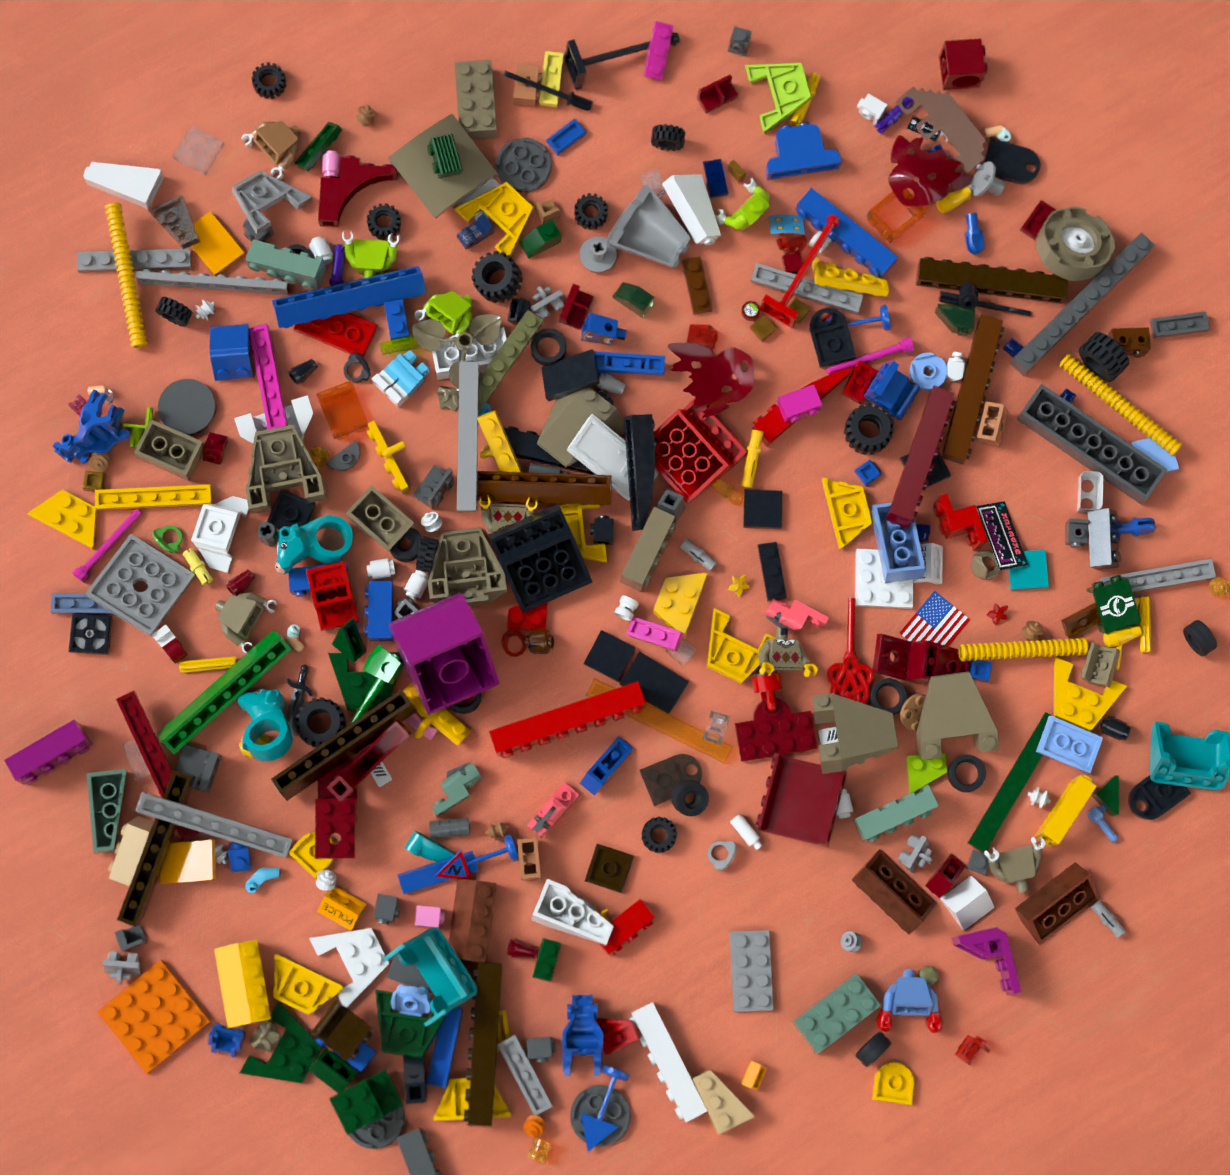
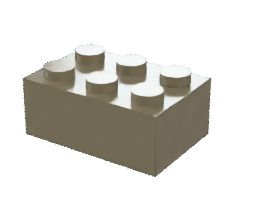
[134,419,204,481]

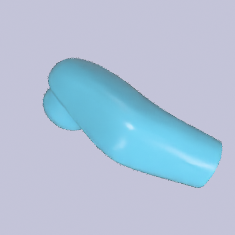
[245,868,279,893]

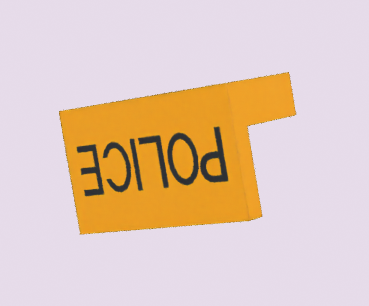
[317,886,366,931]

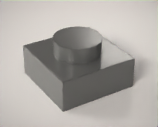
[966,850,989,875]

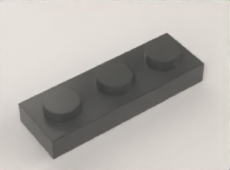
[1150,311,1210,339]

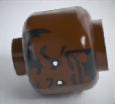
[525,629,554,654]

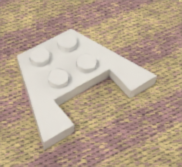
[309,928,390,1008]

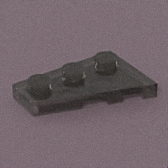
[148,196,200,249]

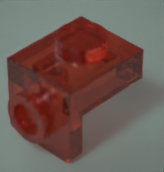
[776,233,807,255]
[686,324,718,349]
[955,1035,990,1065]

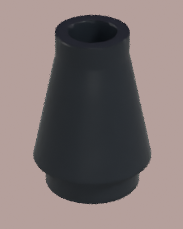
[289,359,318,384]

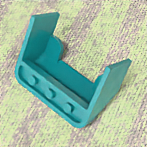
[383,927,477,1027]

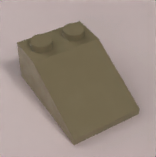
[346,485,414,552]

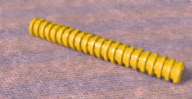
[958,638,1089,661]

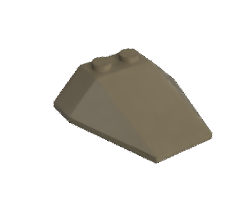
[537,387,625,467]
[428,527,507,606]

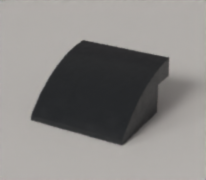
[488,504,593,613]

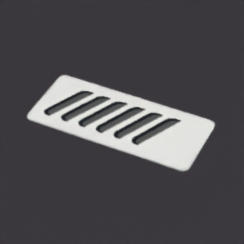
[818,727,838,745]
[371,762,392,787]

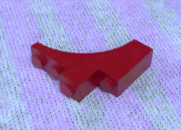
[318,155,398,227]
[326,719,412,802]

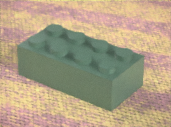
[792,973,881,1054]

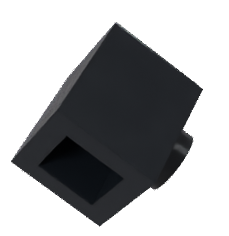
[590,515,614,545]

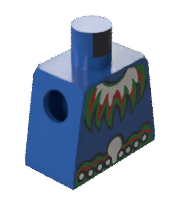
[580,313,627,345]

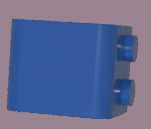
[210,324,253,381]
[864,360,920,420]

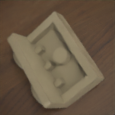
[1081,643,1120,687]

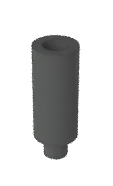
[529,463,567,474]

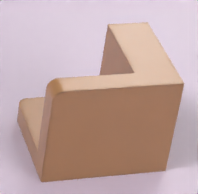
[535,199,560,224]

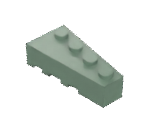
[245,240,326,290]
[86,769,128,854]
[853,785,939,843]

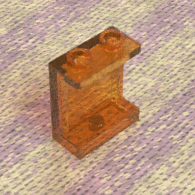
[316,380,368,440]

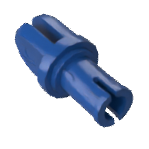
[965,213,985,254]
[1117,518,1156,537]

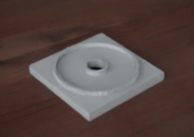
[85,534,195,637]

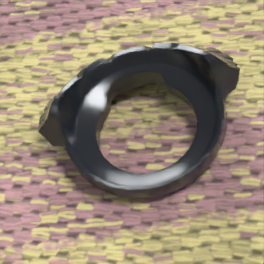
[343,353,371,383]

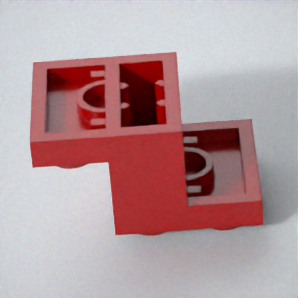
[933,493,987,551]
[306,561,359,631]

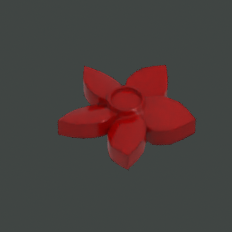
[987,603,1008,625]

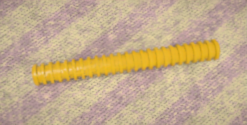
[105,203,148,348]
[1059,354,1182,456]

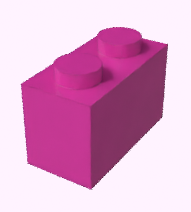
[777,384,822,423]

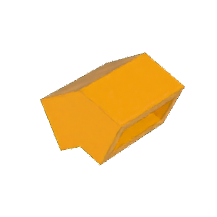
[741,1061,767,1091]

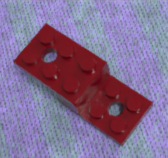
[872,634,970,684]
[315,762,358,859]

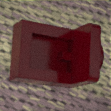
[203,432,228,465]

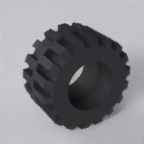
[471,251,523,303]
[1078,332,1129,382]
[844,404,894,455]
[295,697,346,748]

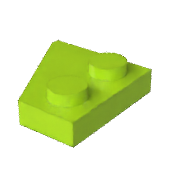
[906,753,947,793]

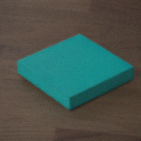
[1008,550,1049,590]

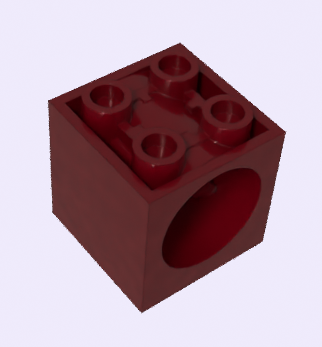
[939,38,988,90]

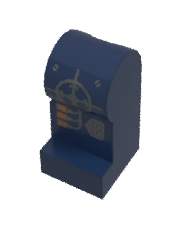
[457,214,494,249]

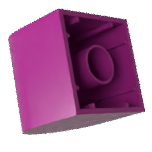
[388,593,500,715]

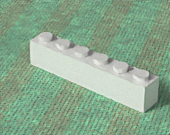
[629,1002,707,1122]

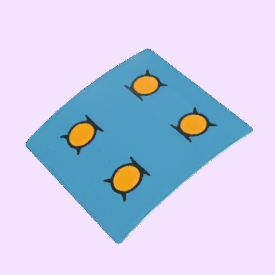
[769,214,805,235]

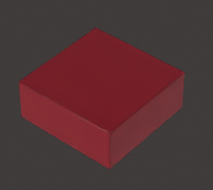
[782,252,803,274]

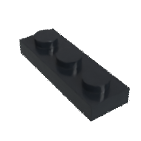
[757,542,787,601]

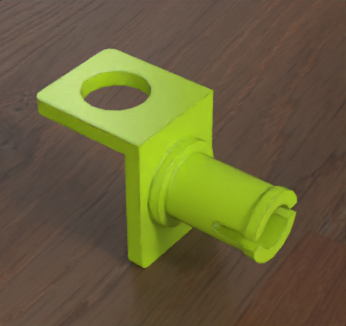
[123,407,153,447]

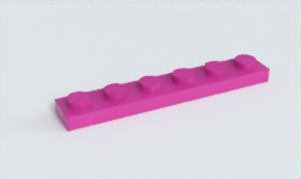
[249,324,288,429]

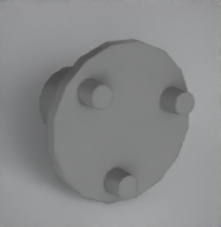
[968,162,1005,197]
[579,236,617,273]

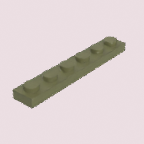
[478,310,543,412]

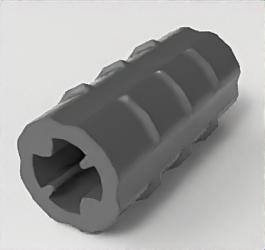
[257,522,278,547]
[429,818,470,839]

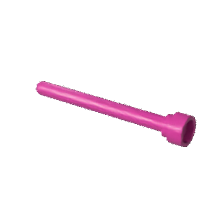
[826,337,914,374]
[72,509,142,583]

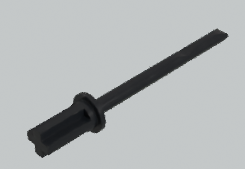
[503,71,593,111]
[938,291,1031,317]

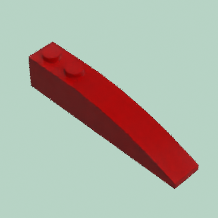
[752,368,852,447]

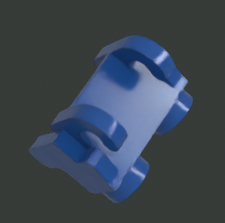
[208,1024,245,1058]

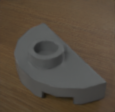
[326,440,360,471]

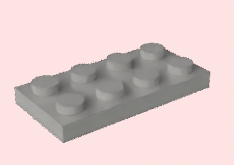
[729,930,773,1012]

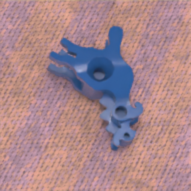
[53,390,131,464]
[562,995,603,1076]

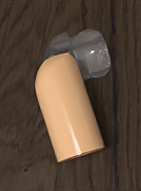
[87,385,115,405]

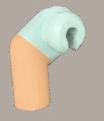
[984,126,1011,142]
[286,624,305,654]

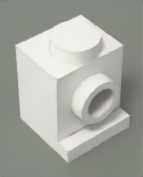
[857,93,887,125]

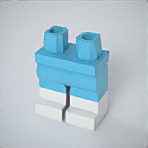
[372,350,429,408]

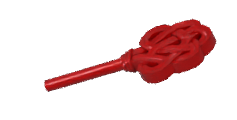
[826,598,873,704]

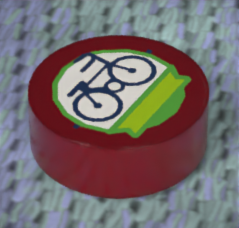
[741,301,760,321]

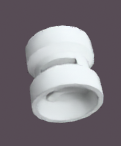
[614,596,639,621]

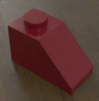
[925,853,966,898]

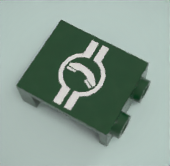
[1087,575,1141,634]

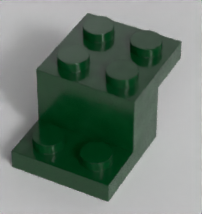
[329,1069,404,1135]

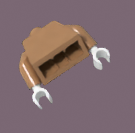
[242,121,301,180]

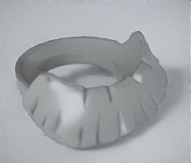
[708,841,737,871]

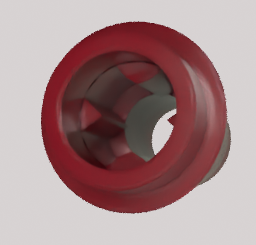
[226,569,255,596]
[507,939,537,959]

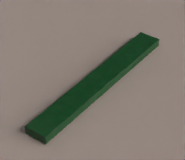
[967,712,1052,854]

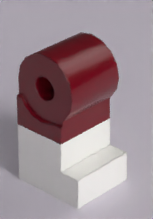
[152,625,188,664]

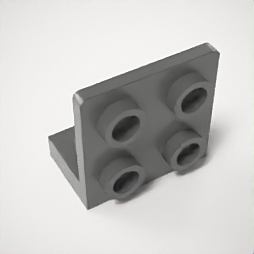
[413,465,454,509]
[176,744,222,793]

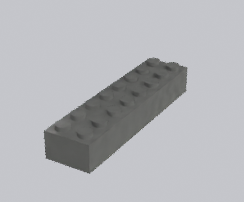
[1017,384,1167,505]

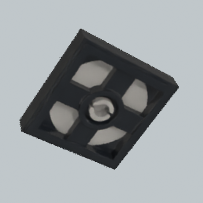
[68,613,112,655]

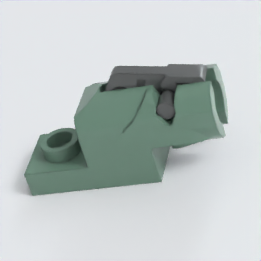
[432,762,482,817]

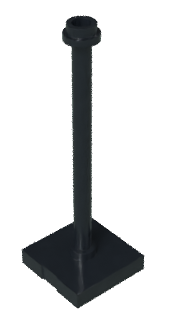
[563,32,680,90]

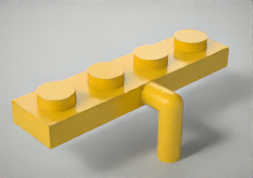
[477,410,522,472]
[366,421,409,494]
[403,682,471,746]

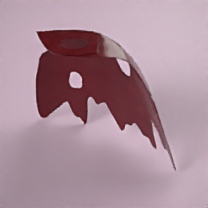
[888,135,973,206]
[668,343,754,418]

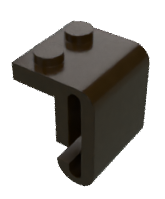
[311,1000,374,1061]

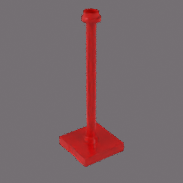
[760,214,840,328]

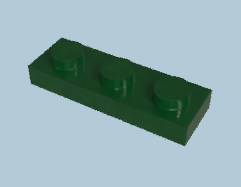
[294,121,342,172]

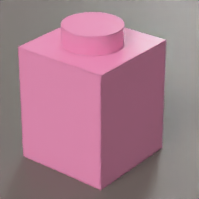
[415,905,445,928]

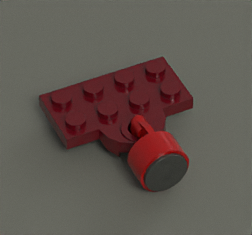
[734,671,818,762]

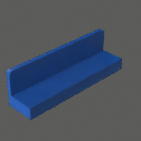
[426,1008,463,1088]

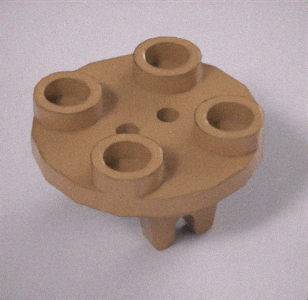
[898,694,926,732]

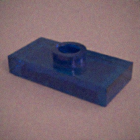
[703,159,728,198]

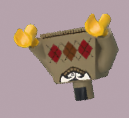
[479,495,539,533]
[758,627,818,677]

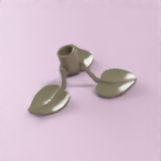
[412,314,502,388]

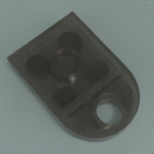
[639,754,702,806]

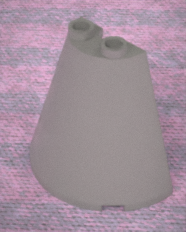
[605,184,691,269]

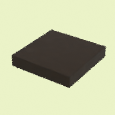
[585,844,634,894]

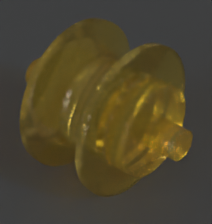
[309,446,329,467]
[1209,577,1230,597]

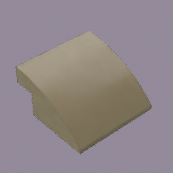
[388,114,498,218]

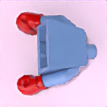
[876,969,943,1033]

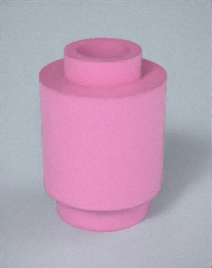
[322,151,341,178]

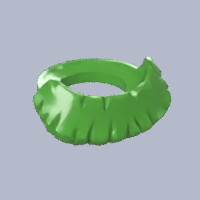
[152,526,183,553]

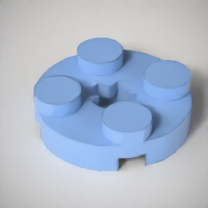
[909,353,947,391]
[391,985,431,1017]

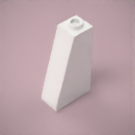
[84,162,164,210]
[662,174,721,246]

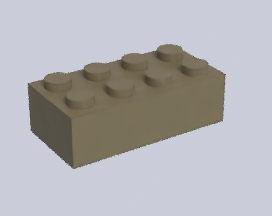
[454,60,497,140]
[620,507,676,592]

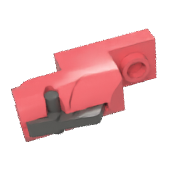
[765,599,829,631]
[527,782,579,839]

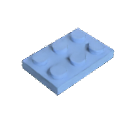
[1036,716,1103,774]

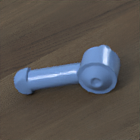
[1086,805,1118,843]

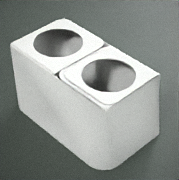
[1077,471,1103,513]

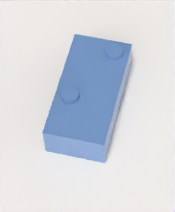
[871,503,925,583]

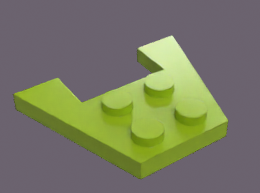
[745,63,812,134]

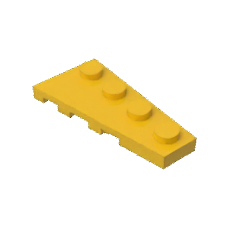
[812,258,889,297]

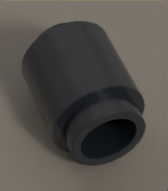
[959,282,978,309]
[1100,716,1131,740]

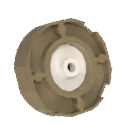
[1036,207,1115,281]

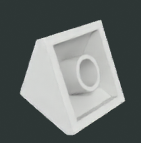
[940,876,995,931]

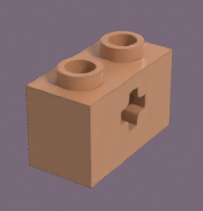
[513,63,543,107]
[977,402,1008,446]
[517,838,541,881]

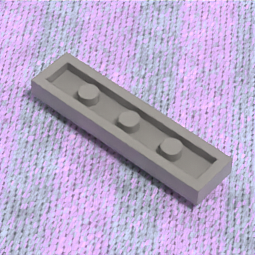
[497,1035,553,1115]

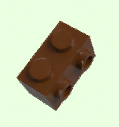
[1108,327,1151,357]

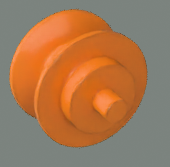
[523,1115,545,1137]

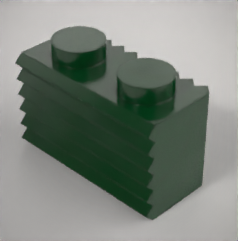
[427,134,463,179]
[532,938,561,982]
[309,1048,357,1093]

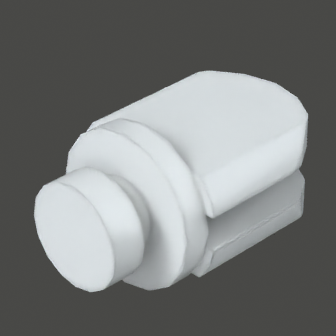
[946,352,966,382]

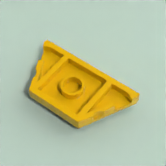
[821,478,872,549]
[28,489,97,549]
[653,573,707,639]
[274,954,344,1015]
[433,1078,511,1121]

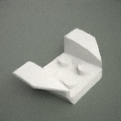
[234,395,313,444]
[191,496,249,573]

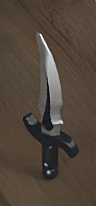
[287,665,312,737]

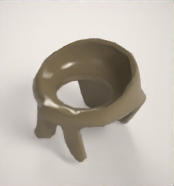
[437,386,459,411]
[971,551,1000,580]
[250,1021,280,1052]

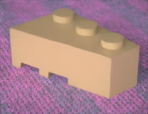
[108,815,154,886]
[691,1070,755,1134]

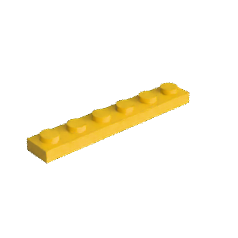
[95,484,212,510]

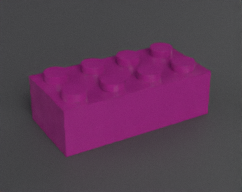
[4,720,93,785]

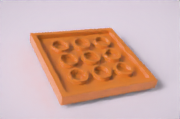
[97,960,211,1074]

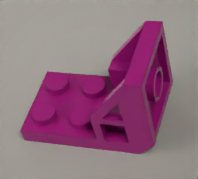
[952,927,1021,995]

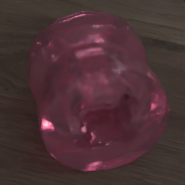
[68,394,87,417]

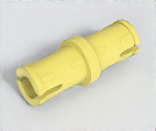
[182,548,213,586]

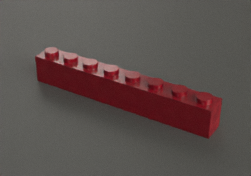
[886,385,956,528]

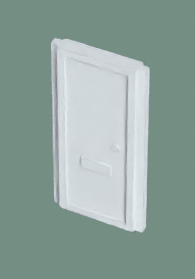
[567,414,659,503]

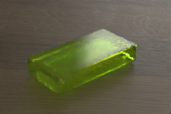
[380,336,419,355]

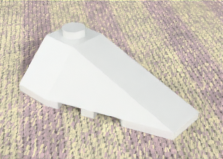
[531,879,613,945]

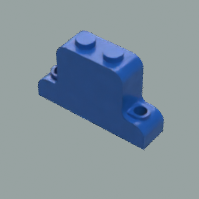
[765,123,841,180]

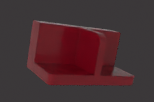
[697,74,738,114]
[559,283,593,330]

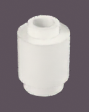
[309,237,333,265]
[367,558,395,580]
[404,570,429,600]
[836,789,854,819]

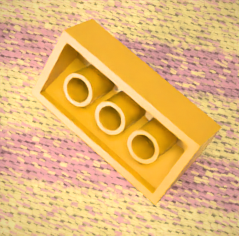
[214,940,271,1028]

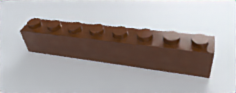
[942,314,1005,464]
[477,471,612,506]

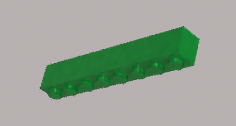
[156,630,292,754]

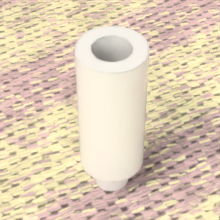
[730,813,762,850]

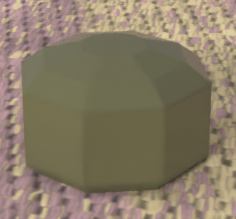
[919,966,938,985]

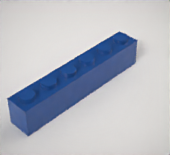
[796,188,898,279]

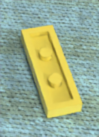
[539,51,564,107]

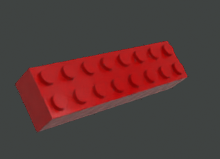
[489,681,646,758]

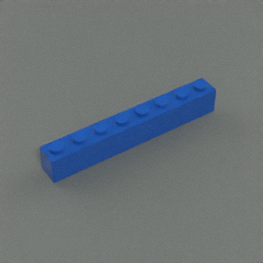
[272,266,426,328]

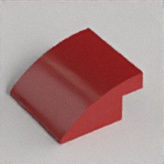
[654,397,748,504]

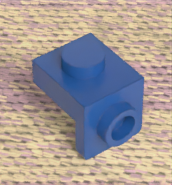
[228,842,251,872]

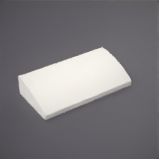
[432,327,507,380]

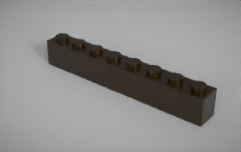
[916,257,1068,304]
[271,689,417,801]
[117,769,196,927]
[464,962,502,1128]

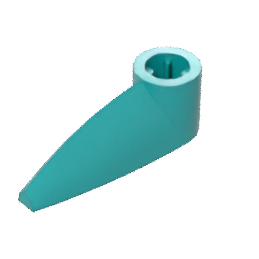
[404,830,455,862]

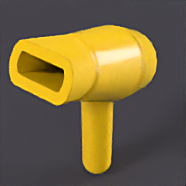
[936,187,971,214]
[1103,626,1142,670]

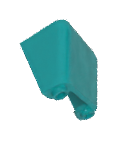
[1149,721,1230,790]

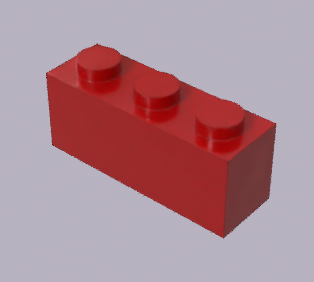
[599,899,655,955]

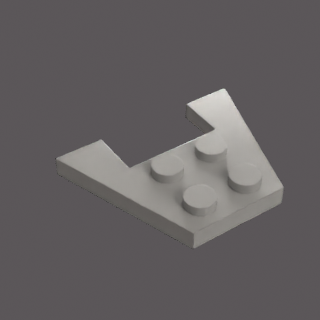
[232,171,312,234]

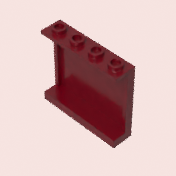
[756,753,847,847]

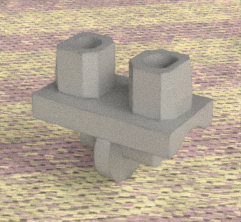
[529,286,564,319]
[898,835,933,873]
[102,951,141,985]

